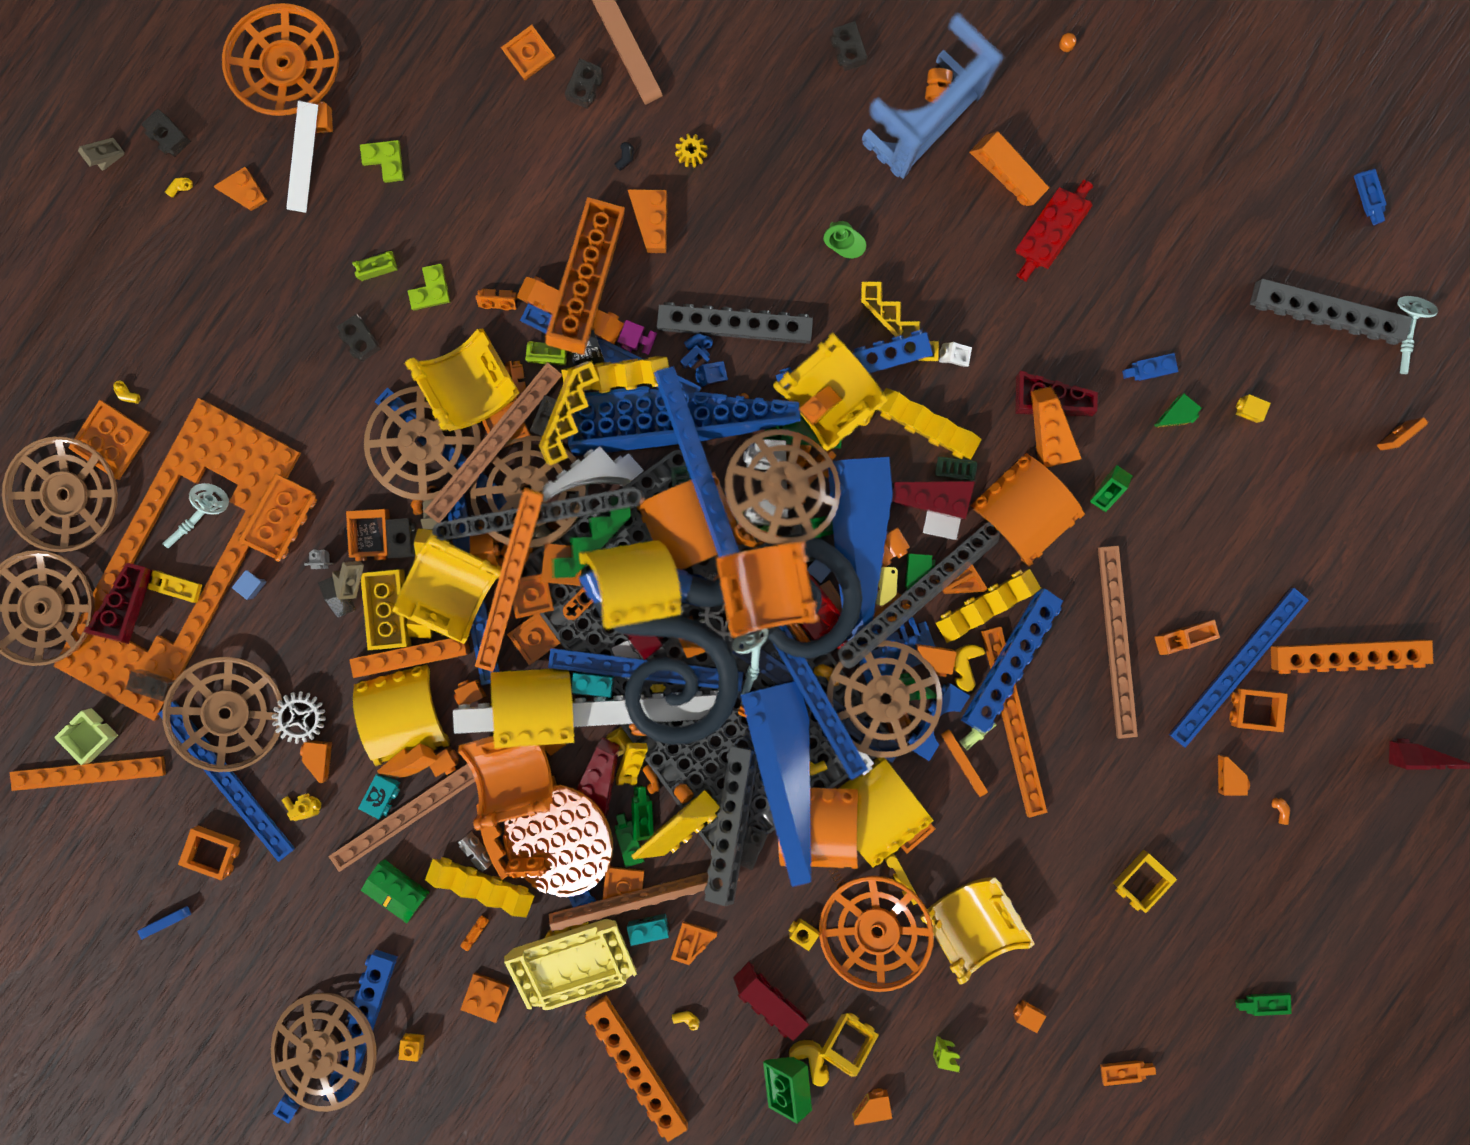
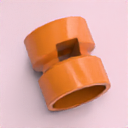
[925,68,953,103]

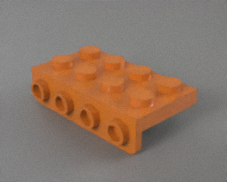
[238,473,317,562]

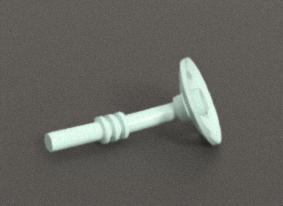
[1397,296,1438,374]
[163,483,229,548]
[732,628,769,695]

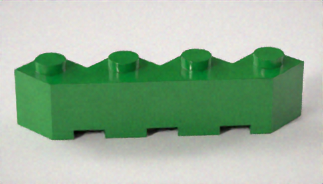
[551,497,631,578]

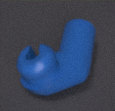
[684,333,713,350]

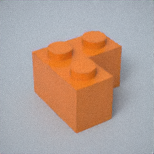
[470,526,504,577]

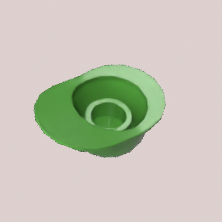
[824,221,866,259]

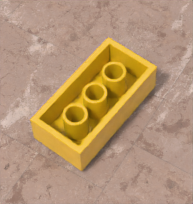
[361,569,411,650]

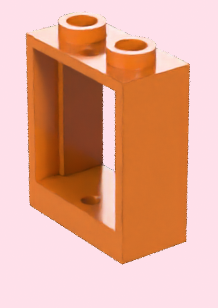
[346,509,392,561]
[1229,688,1288,732]
[178,825,240,880]

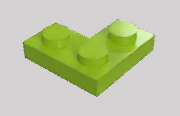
[360,140,404,183]
[408,264,450,311]

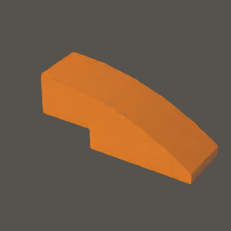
[1155,620,1220,655]
[377,743,437,778]

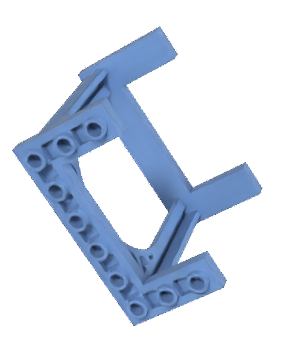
[862,14,1002,179]

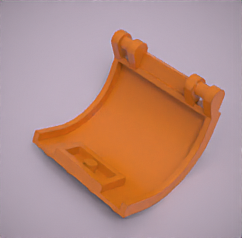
[970,453,1085,567]
[636,472,743,570]
[716,541,819,637]
[458,736,553,830]
[778,788,858,869]

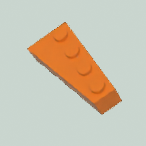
[969,131,1049,206]
[1031,387,1082,468]

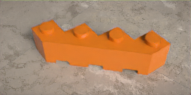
[517,276,624,344]

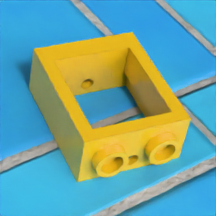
[1113,850,1177,913]
[819,1013,879,1077]

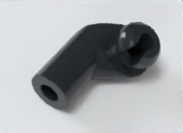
[614,142,634,171]

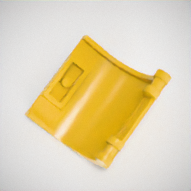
[405,329,519,431]
[773,332,887,451]
[392,534,502,644]
[579,540,681,628]
[353,664,450,766]
[491,668,574,748]
[834,757,934,868]
[920,877,1035,984]

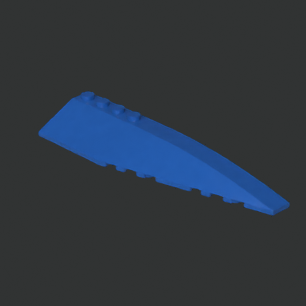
[568,386,801,456]

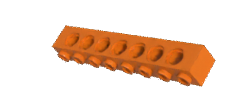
[1271,639,1433,674]
[585,995,688,1142]

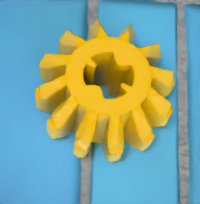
[675,134,708,168]

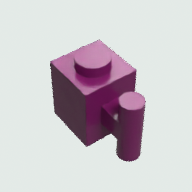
[618,320,657,355]

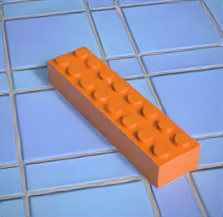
[546,197,625,355]

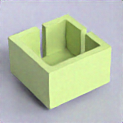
[54,708,118,765]

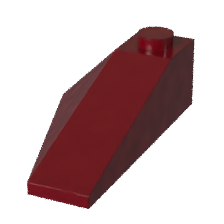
[1389,738,1470,770]

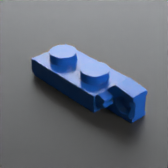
[1354,169,1387,225]
[1122,353,1178,381]

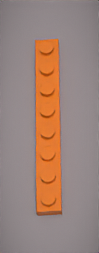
[10,756,166,791]

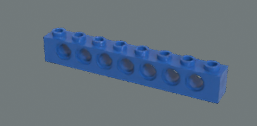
[776,330,933,398]
[961,589,1063,733]
[323,950,397,1102]

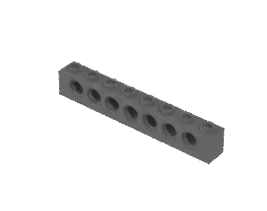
[1250,279,1412,345]
[657,302,813,344]
[704,746,758,906]

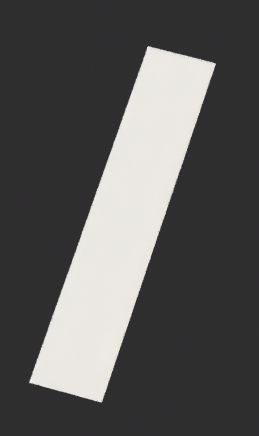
[286,101,318,213]

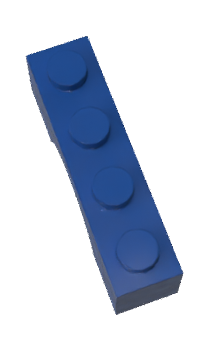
[907,682,970,761]

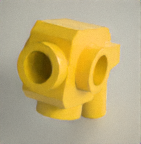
[282,794,321,821]

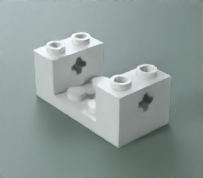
[743,440,788,526]

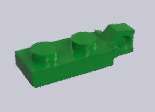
[631,786,654,841]
[615,812,645,867]
[1235,993,1292,1016]

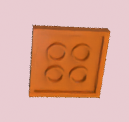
[68,400,150,480]

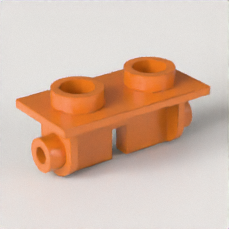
[476,288,517,310]
[505,361,526,402]
[504,857,546,878]

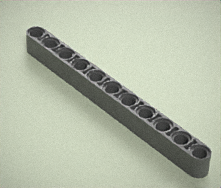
[432,488,644,540]
[839,522,1001,668]

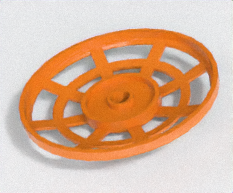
[222,3,339,116]
[819,876,934,992]

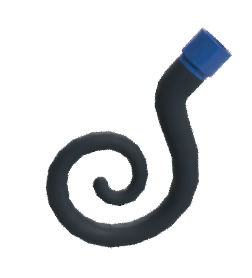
[676,534,863,658]
[578,569,738,745]

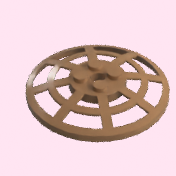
[364,386,481,501]
[725,430,840,545]
[470,436,586,548]
[2,437,118,552]
[0,550,94,666]
[826,640,942,758]
[162,657,284,772]
[271,993,376,1112]

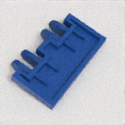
[859,616,935,683]

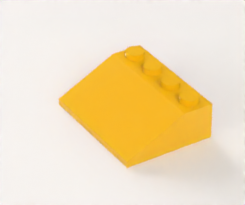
[632,790,720,859]

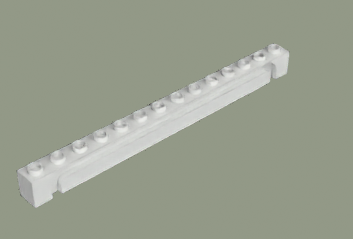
[453,690,719,733]

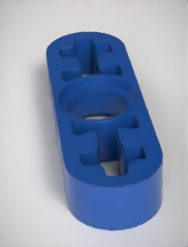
[137,905,192,940]

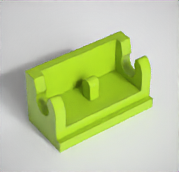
[352,251,398,281]
[526,341,567,366]
[933,1036,960,1072]

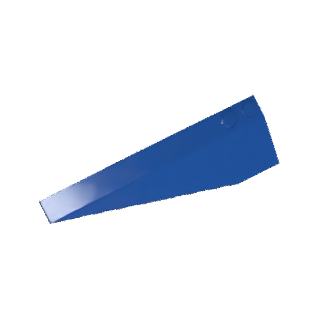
[828,457,893,646]
[741,682,811,887]

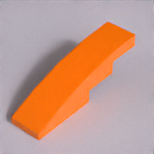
[476,803,508,880]

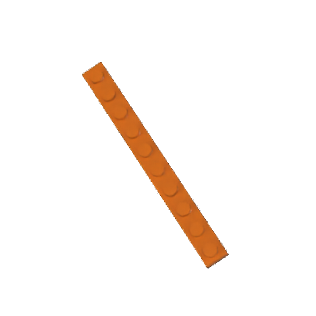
[475,488,544,672]
[981,627,1047,818]

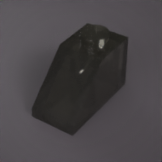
[318,577,356,618]

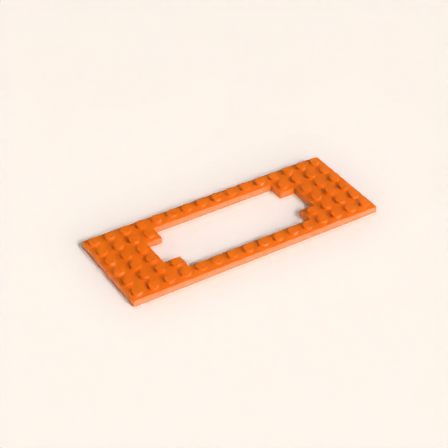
[54,398,301,721]

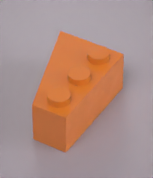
[628,190,667,253]

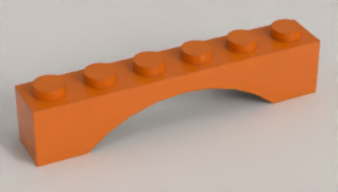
[349,638,471,678]

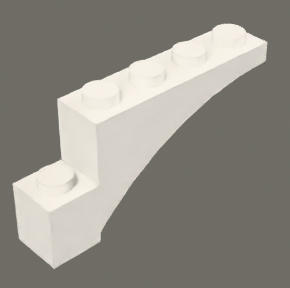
[543,447,644,502]

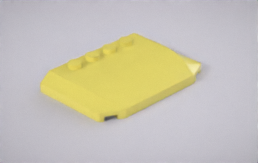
[504,919,637,1010]

